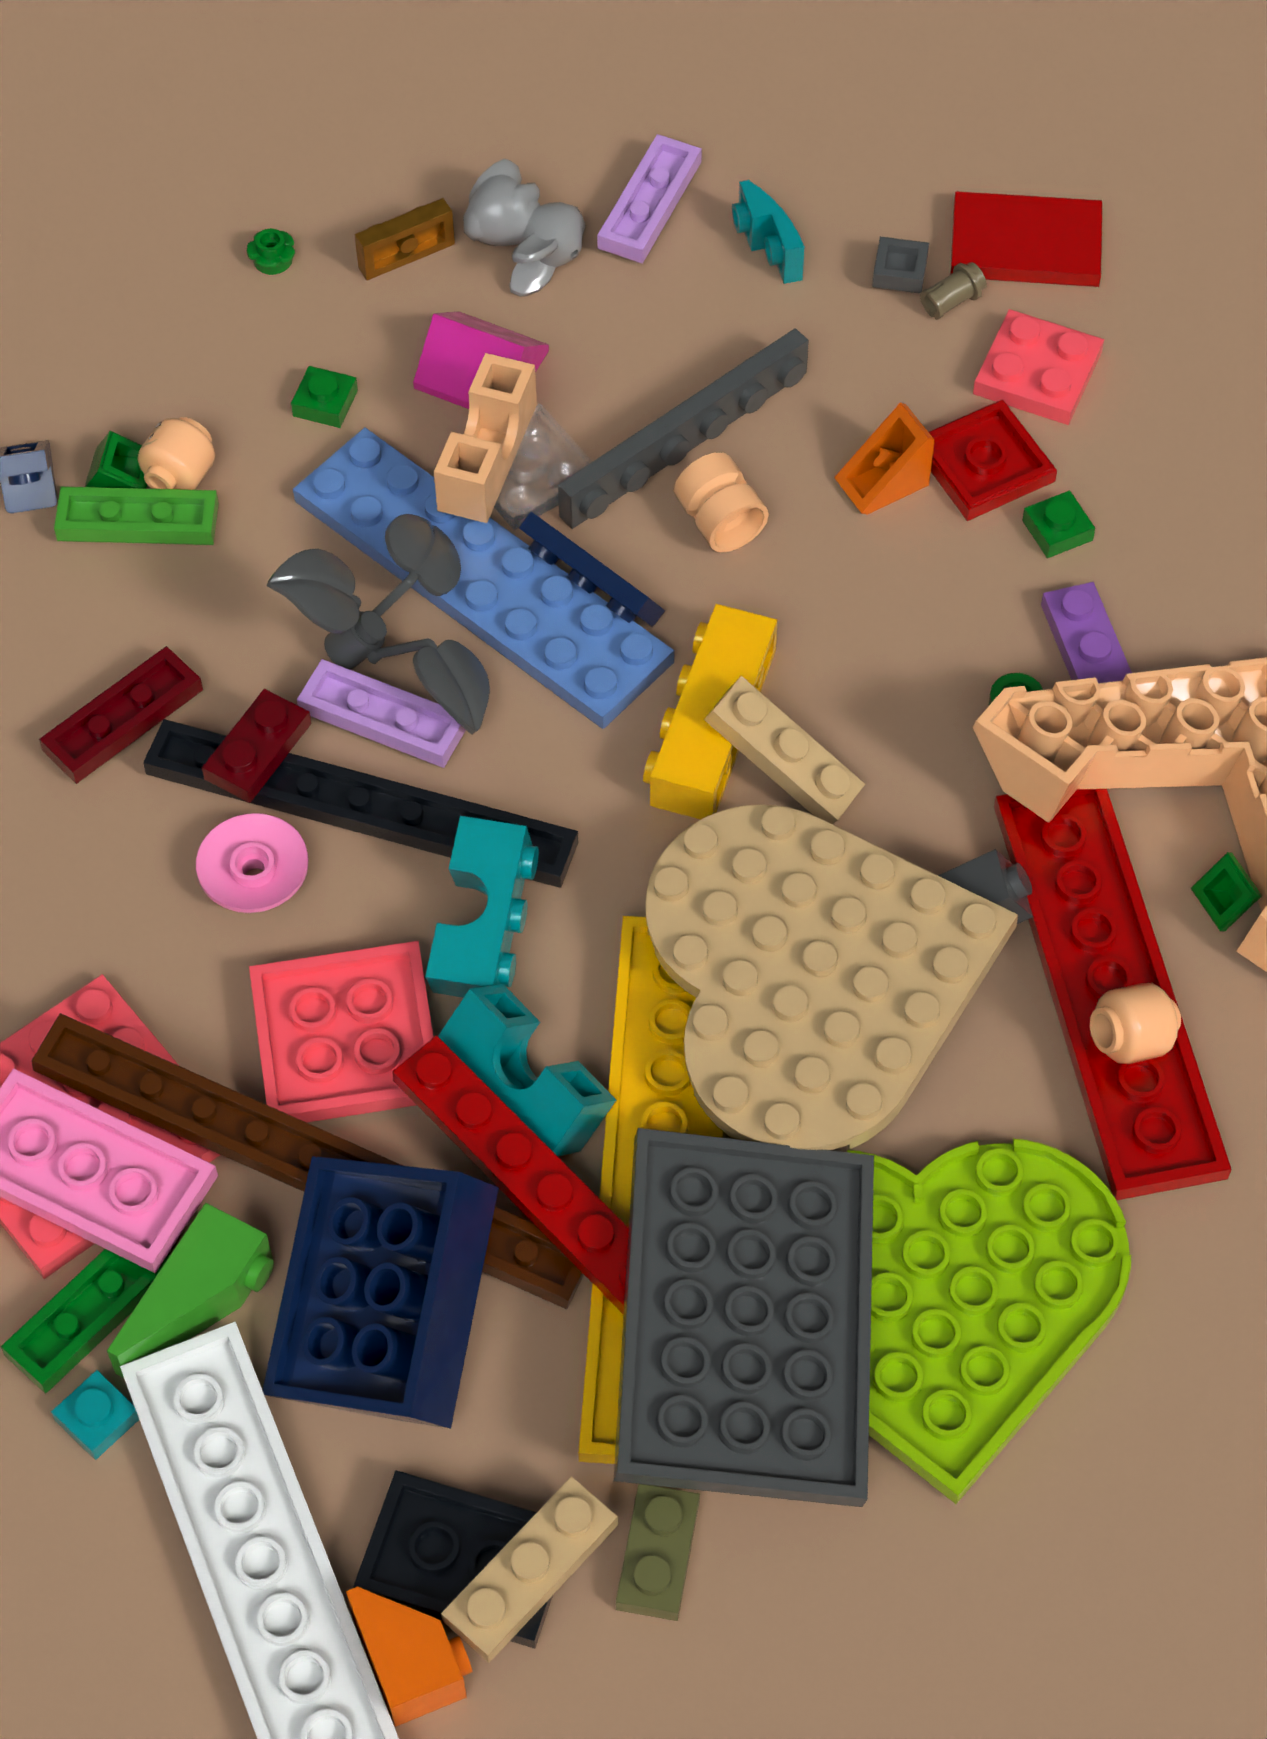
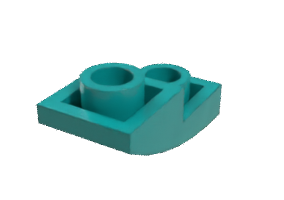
[732,180,805,284]

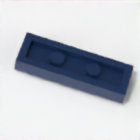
[519,511,665,628]

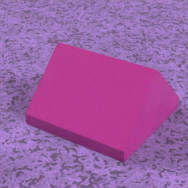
[413,311,549,409]

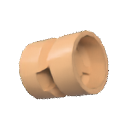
[674,452,769,552]

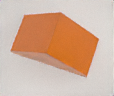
[834,402,934,515]

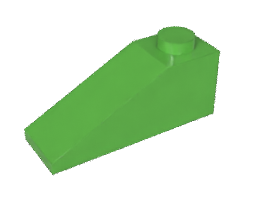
[107,1203,274,1378]

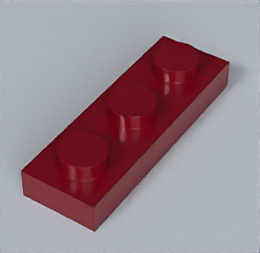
[39,646,203,784]

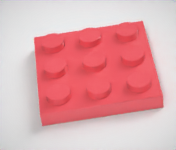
[249,941,434,1123]

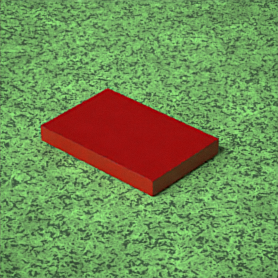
[950,191,1102,287]

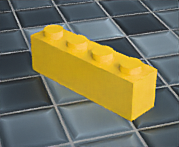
[643,604,778,820]

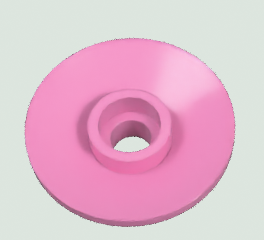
[196,813,308,913]

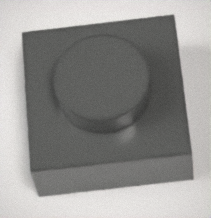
[872,236,929,293]

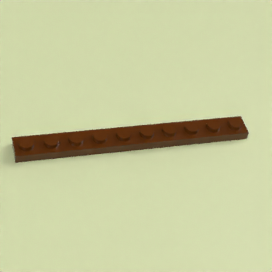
[31,1013,584,1309]

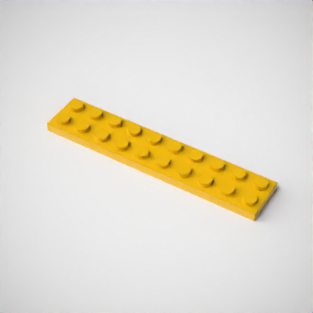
[578,916,723,1464]

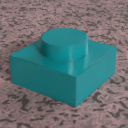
[51,1370,139,1460]

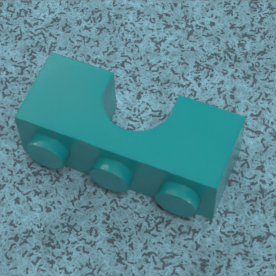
[425,816,539,998]
[438,984,617,1156]

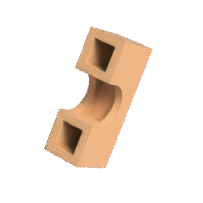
[434,353,537,523]

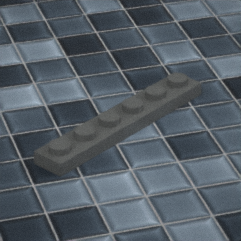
[558,328,809,529]

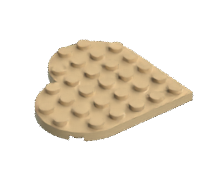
[645,805,1018,1150]

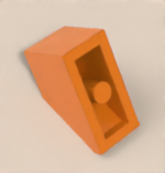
[346,1587,473,1727]

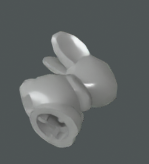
[463,159,586,297]

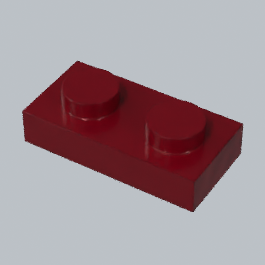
[202,689,312,803]

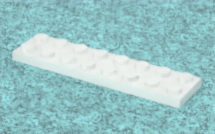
[120,1322,399,1739]

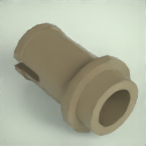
[920,262,987,320]

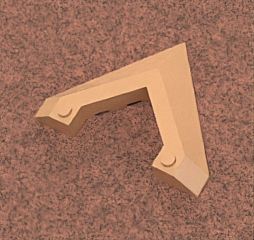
[973,657,1267,972]

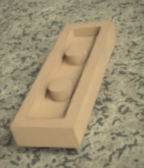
[704,676,865,824]
[441,1476,618,1663]

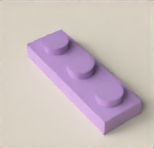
[597,134,702,264]
[297,659,466,768]

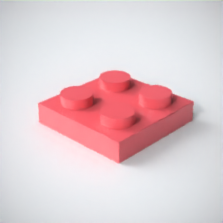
[973,309,1104,425]

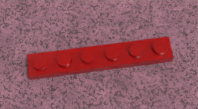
[392,1035,629,1315]

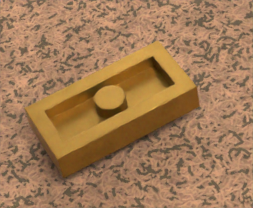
[354,198,455,281]

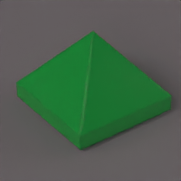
[1191,852,1262,932]

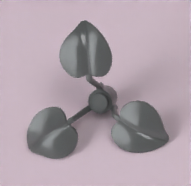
[267,514,490,735]

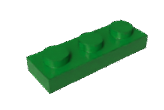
[0,1249,170,1394]

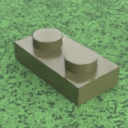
[616,1484,700,1621]

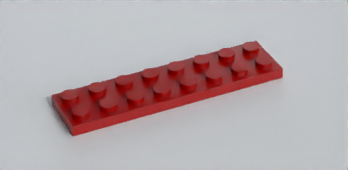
[994,789,1232,1201]

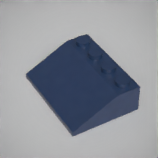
[262,1156,499,1429]

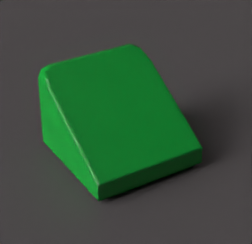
[85,431,147,489]

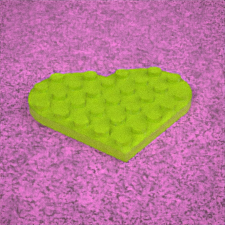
[847,1138,1132,1504]

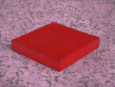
[929,399,1057,521]

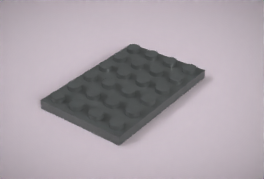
[613,1128,874,1507]

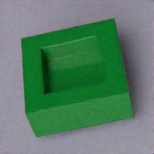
[291,366,358,428]
[1022,490,1095,559]

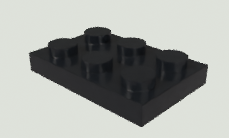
[353,1470,553,1649]

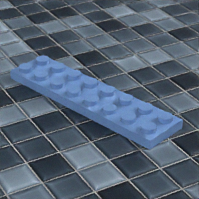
[293,427,674,729]

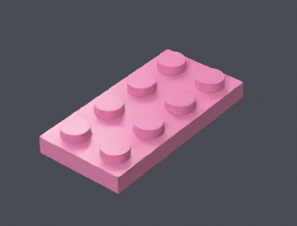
[0,1068,218,1274]

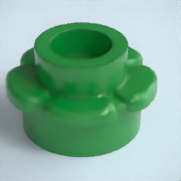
[246,228,295,275]

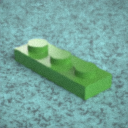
[54,487,219,545]

